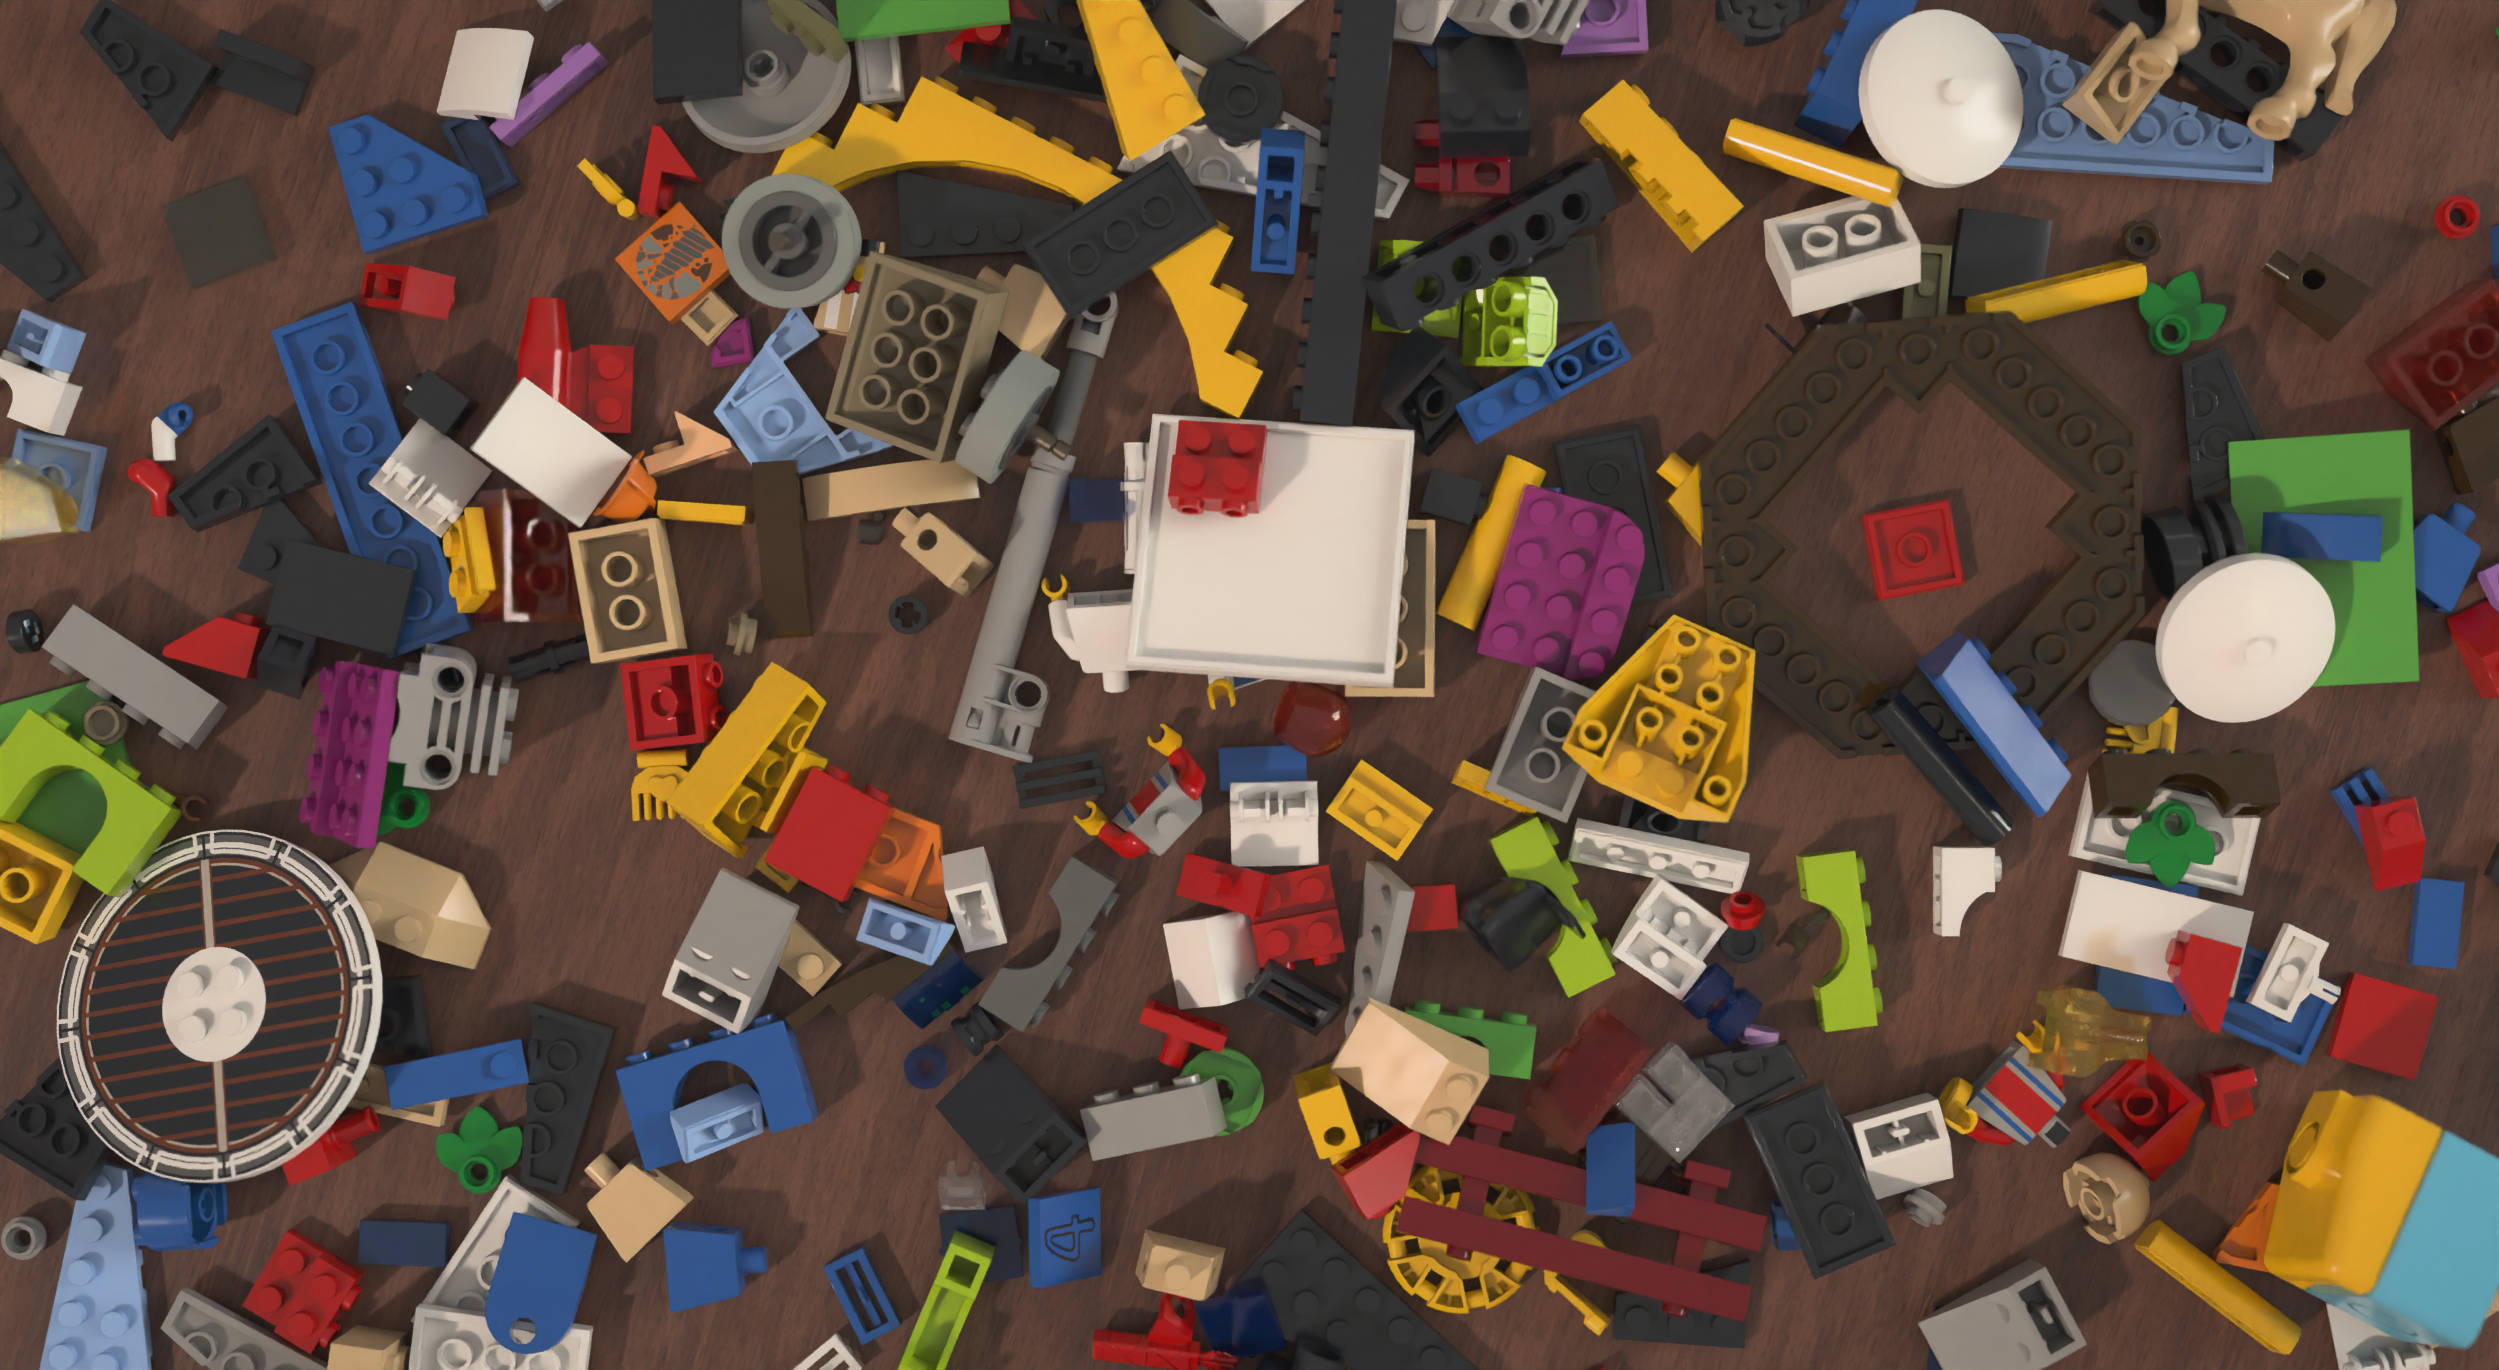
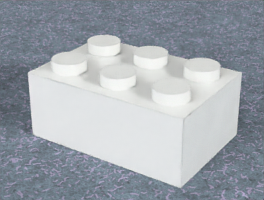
[1764,196,1921,317]

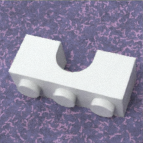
[0,349,83,436]

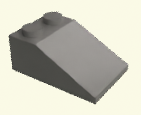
[1484,667,1596,823]

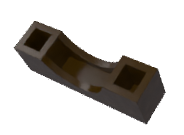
[2088,748,2281,818]

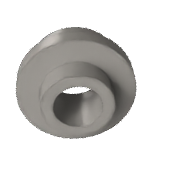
[1903,1188,1947,1227]
[1,1216,47,1260]

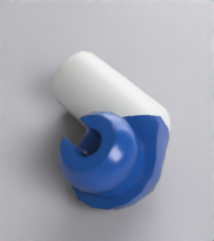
[151,402,194,462]

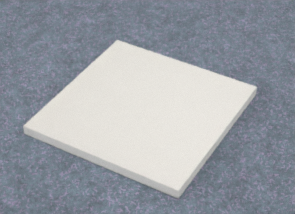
[1125,414,1415,688]

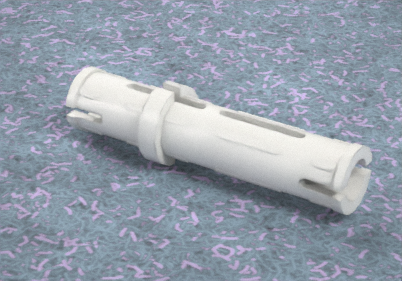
[1121,442,1149,574]

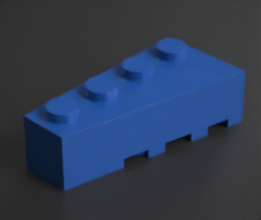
[1794,0,1918,148]

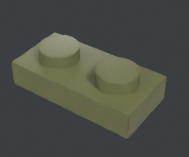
[766,0,848,64]
[1899,243,1952,319]

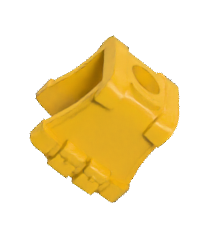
[1543,1229,1610,1336]

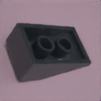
[1436,36,1531,158]

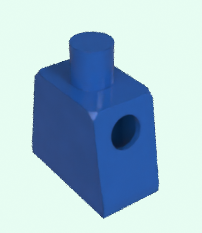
[2413,502,2481,613]
[663,1222,769,1313]

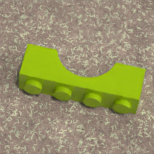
[1488,815,1618,998]
[1796,848,1883,1032]
[897,1230,995,1370]

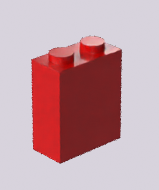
[764,763,897,902]

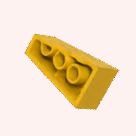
[1077,0,1205,161]
[1579,80,1744,253]
[666,662,827,860]

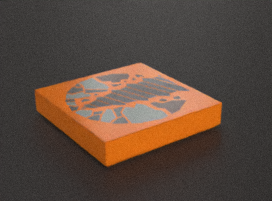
[615,201,731,325]

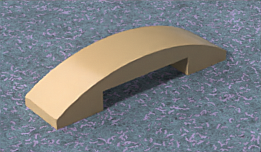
[802,459,981,522]

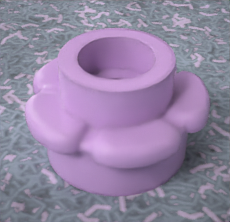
[1738,1024,1780,1046]

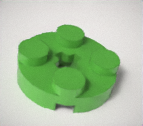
[1180,1047,1264,1136]

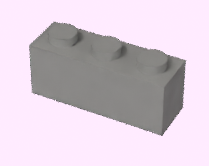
[1080,1072,1227,1161]

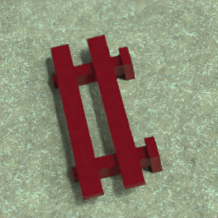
[1396,1104,1767,1322]

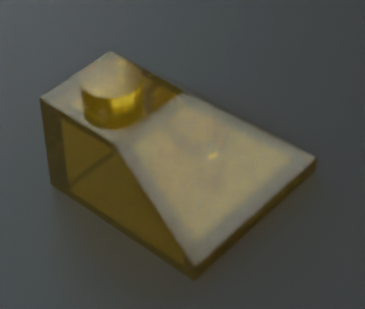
[0,456,78,545]

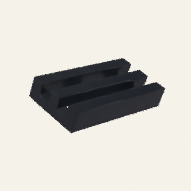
[1012,750,1107,809]
[1244,958,1342,1036]

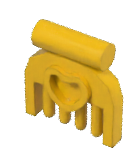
[577,158,641,220]
[2102,707,2179,754]
[631,749,689,821]

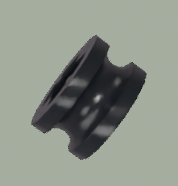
[888,595,929,635]

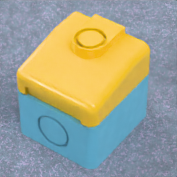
[2264,1090,2499,1349]

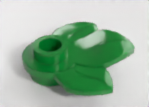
[2138,271,2226,355]
[377,754,430,835]
[2125,800,2215,888]
[436,1106,523,1194]

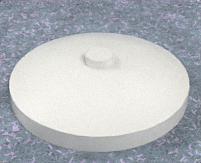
[1859,9,2023,188]
[2156,553,2335,723]

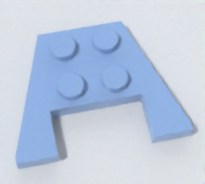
[714,308,894,475]

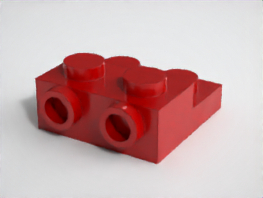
[1168,420,1268,518]
[620,653,728,751]
[1250,864,1346,971]
[242,1228,365,1354]

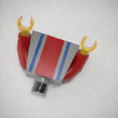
[1074,723,1206,859]
[1944,1020,2071,1148]

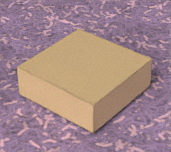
[681,290,740,348]

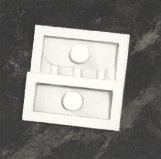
[437,28,534,121]
[1611,874,1728,1000]

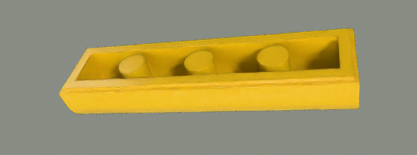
[1723,118,1904,208]
[1965,260,2147,324]
[1435,455,1547,632]
[2133,1220,2302,1355]

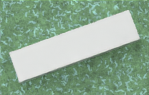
[1568,818,1749,894]

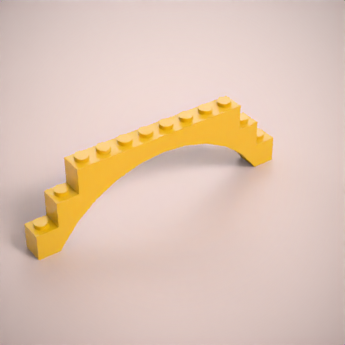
[771,76,1263,419]

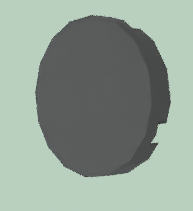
[2087,639,2176,727]

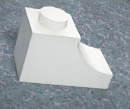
[941,846,1008,953]
[1933,846,2002,936]

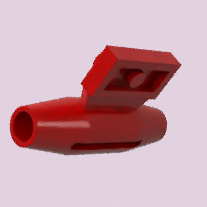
[517,297,634,435]

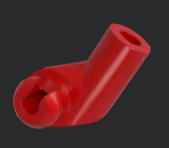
[128,458,174,517]

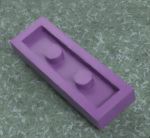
[490,42,609,147]

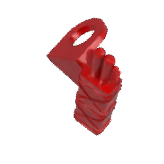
[1092,1292,1238,1370]

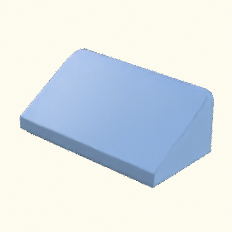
[856,898,956,966]
[670,1083,764,1163]

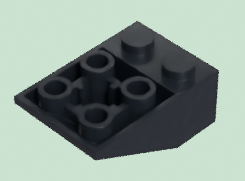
[935,1044,1087,1205]

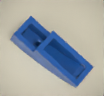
[2261,512,2383,562]

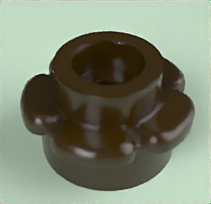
[2117,220,2161,263]

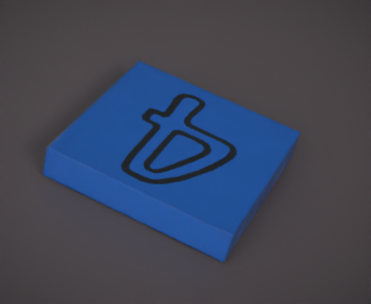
[1028,1187,1101,1288]

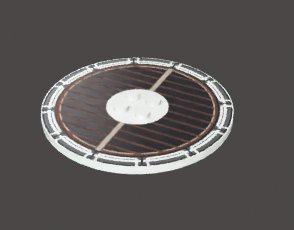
[57,830,382,1183]

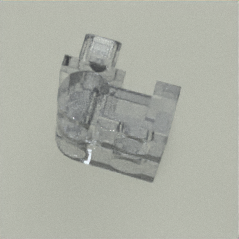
[1610,1041,1735,1163]

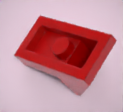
[637,125,704,220]

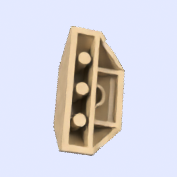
[329,842,492,969]

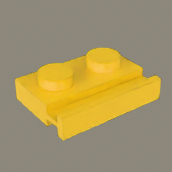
[443,507,496,613]
[1325,759,1433,861]

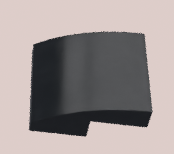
[1948,208,2052,299]

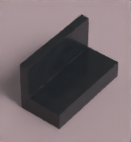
[214,29,315,116]

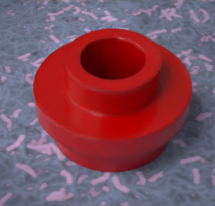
[2434,195,2480,239]
[1721,891,1765,930]

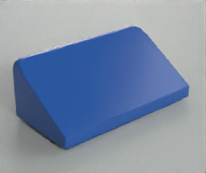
[1585,1123,1635,1217]

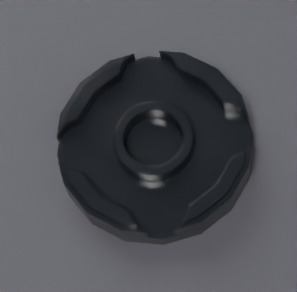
[1198,55,1285,145]

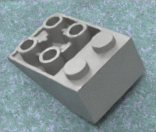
[662,868,800,1034]
[1916,1258,2087,1370]

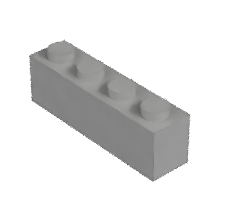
[42,604,229,750]

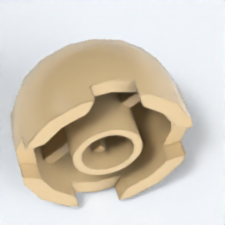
[2063,1152,2150,1245]

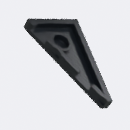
[237,499,322,585]

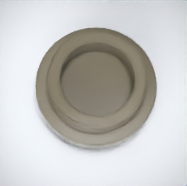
[725,612,758,656]
[83,701,129,745]

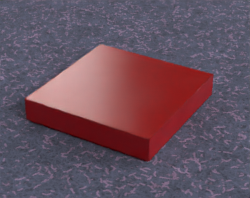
[1861,499,1965,601]
[2326,971,2439,1081]

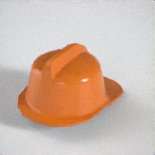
[591,450,657,524]

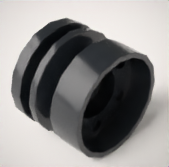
[2141,493,2248,601]

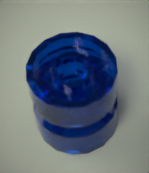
[1679,962,1763,1045]

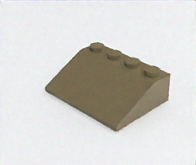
[825,251,1009,463]

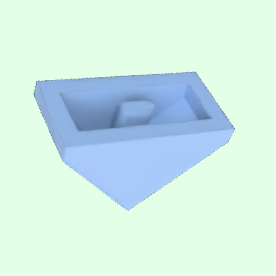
[6,309,87,374]

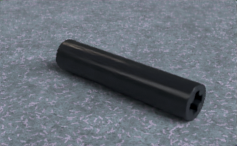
[1867,687,2014,846]

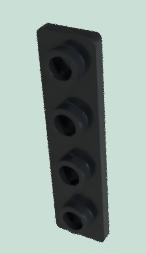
[958,16,1107,104]

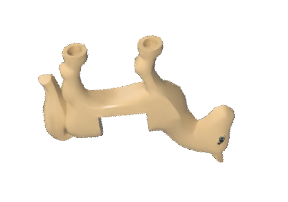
[2128,0,2397,141]

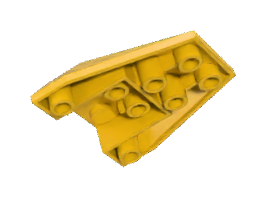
[1562,615,1756,823]

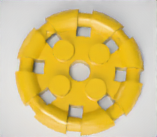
[1382,1165,1540,1314]

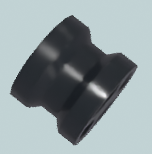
[950,1001,1004,1057]

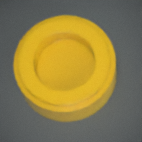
[1938,1076,1973,1120]

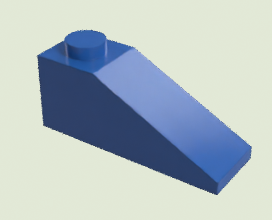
[1251,128,1305,274]
[383,1039,529,1110]

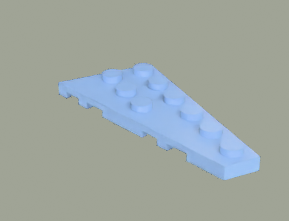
[39,1162,153,1370]

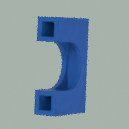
[615,1012,819,1171]

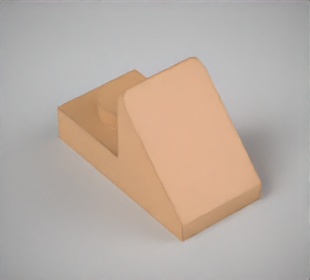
[643,411,739,477]

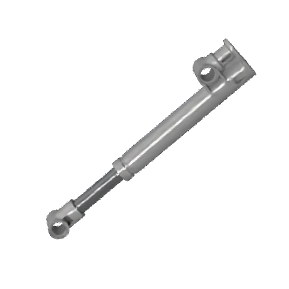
[949,292,1119,763]

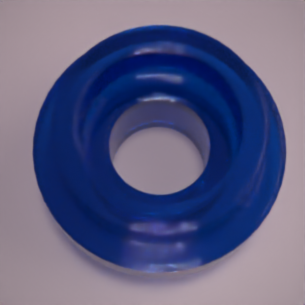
[904,1045,948,1089]

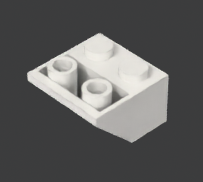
[1844,1092,1954,1200]

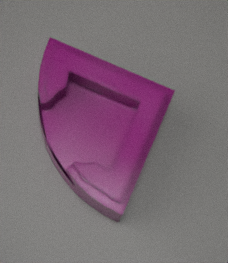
[711,317,756,369]

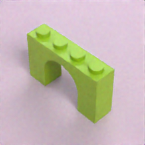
[0,709,182,898]

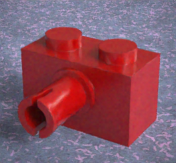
[282,1105,380,1186]

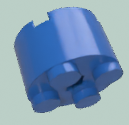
[132,1171,228,1252]

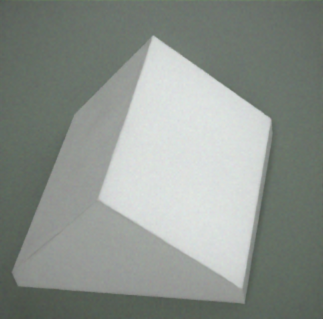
[1163,910,1264,1009]

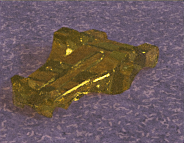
[2028,985,2152,1077]

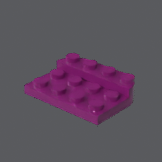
[1475,483,1645,680]
[299,661,401,849]

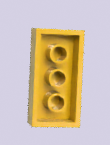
[0,820,84,944]

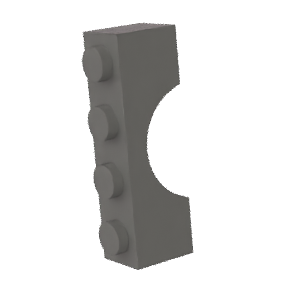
[978,854,1120,1033]

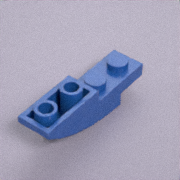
[1455,321,1632,444]

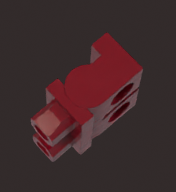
[1415,119,1510,200]

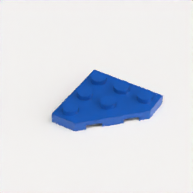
[328,115,489,254]

